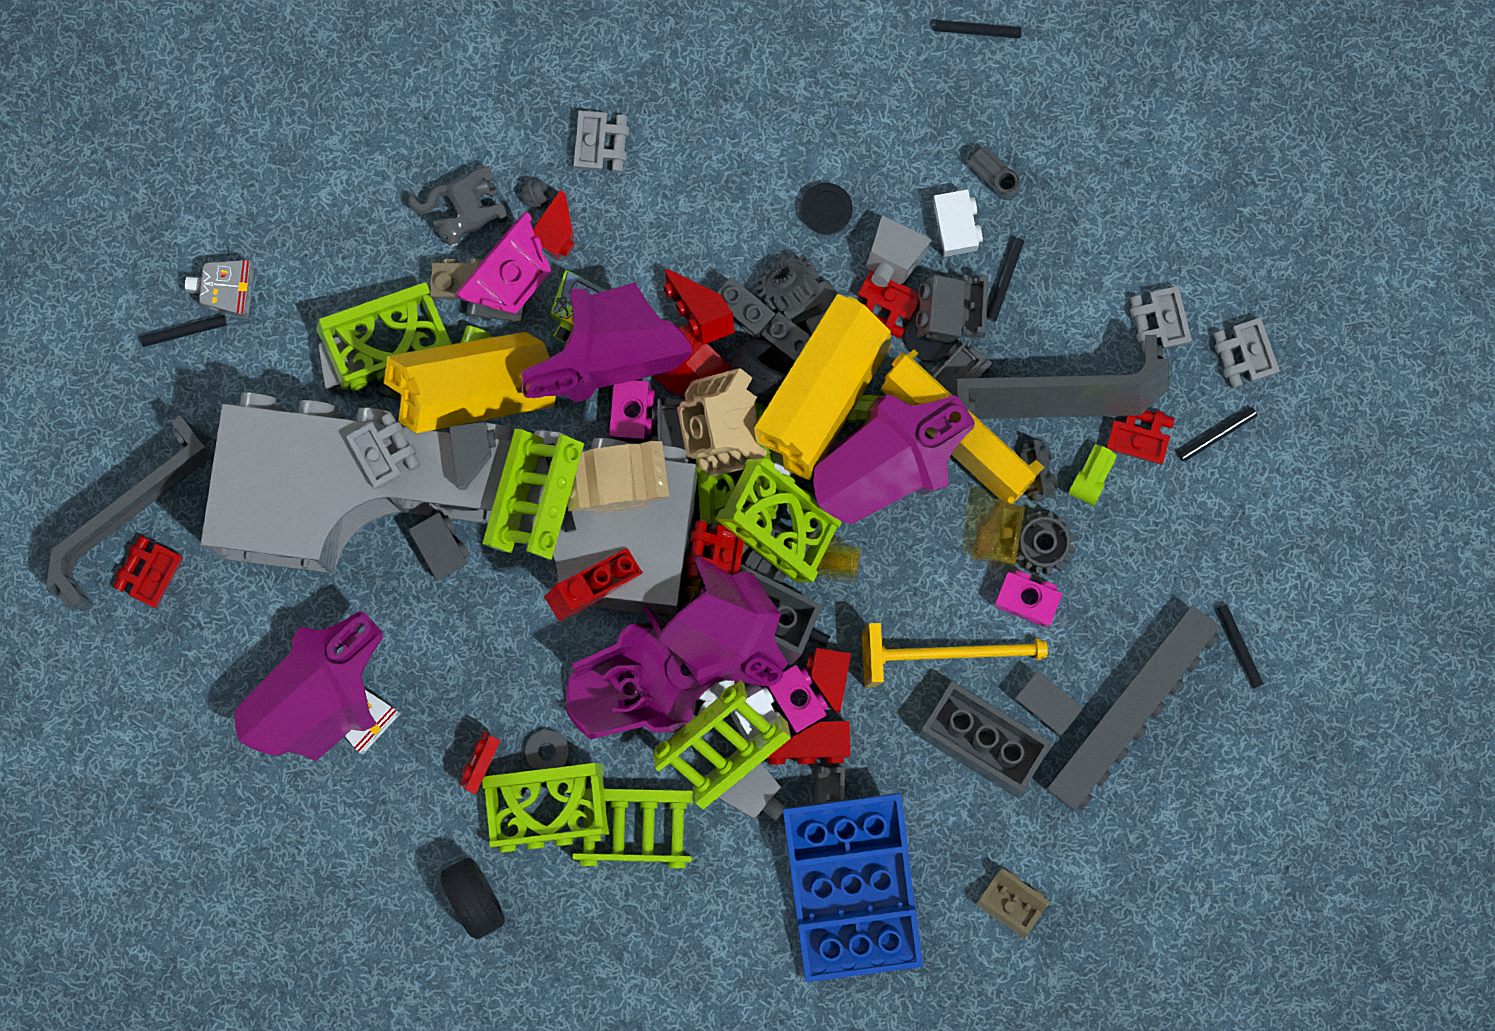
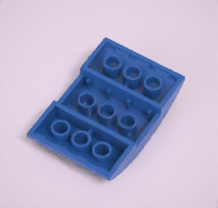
[783,793,923,982]

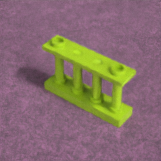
[482,429,584,560]
[653,680,791,810]
[573,788,694,869]

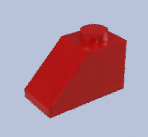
[533,190,575,261]
[806,648,851,714]

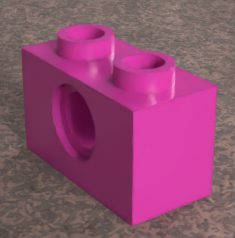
[609,380,655,443]
[994,570,1063,628]
[767,665,828,735]

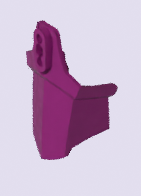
[521,282,693,403]
[814,394,975,524]
[643,556,788,687]
[235,611,383,761]
[566,623,716,739]

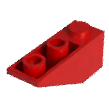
[663,269,735,345]
[544,548,643,622]
[765,721,850,765]

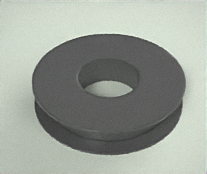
[525,730,569,770]

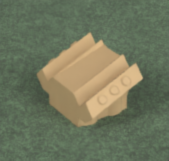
[677,368,767,477]
[567,441,669,514]

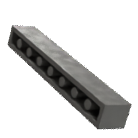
[1045,605,1220,812]

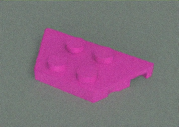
[454,212,551,314]

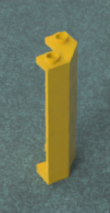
[754,294,891,480]
[384,332,556,434]
[881,349,1045,507]

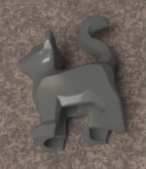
[408,165,508,246]

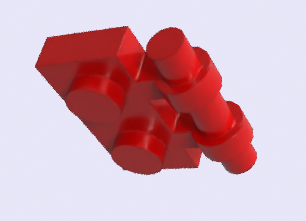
[858,270,920,339]
[1106,410,1175,465]
[686,521,744,580]
[112,535,183,609]
[459,731,501,794]

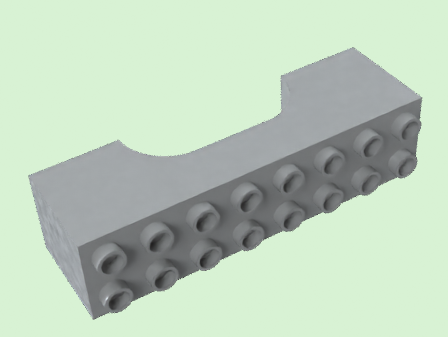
[201,393,698,617]

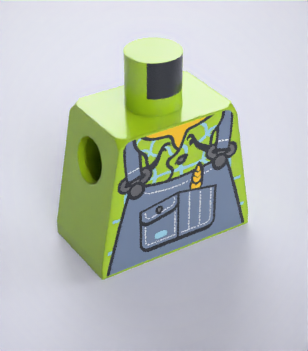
[551,270,606,344]

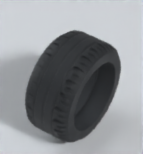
[728,340,795,407]
[440,858,505,939]

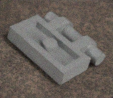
[574,111,629,173]
[1130,286,1192,354]
[1213,317,1280,388]
[346,413,420,490]

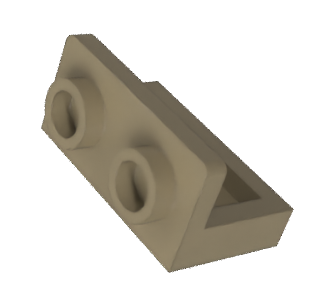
[430,259,483,300]
[976,868,1050,939]

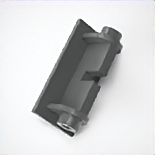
[761,311,811,361]
[1020,440,1058,502]

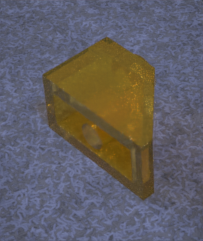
[972,501,1025,565]
[816,546,861,583]

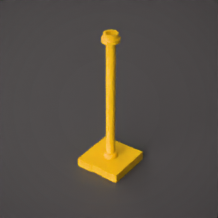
[861,623,1048,688]

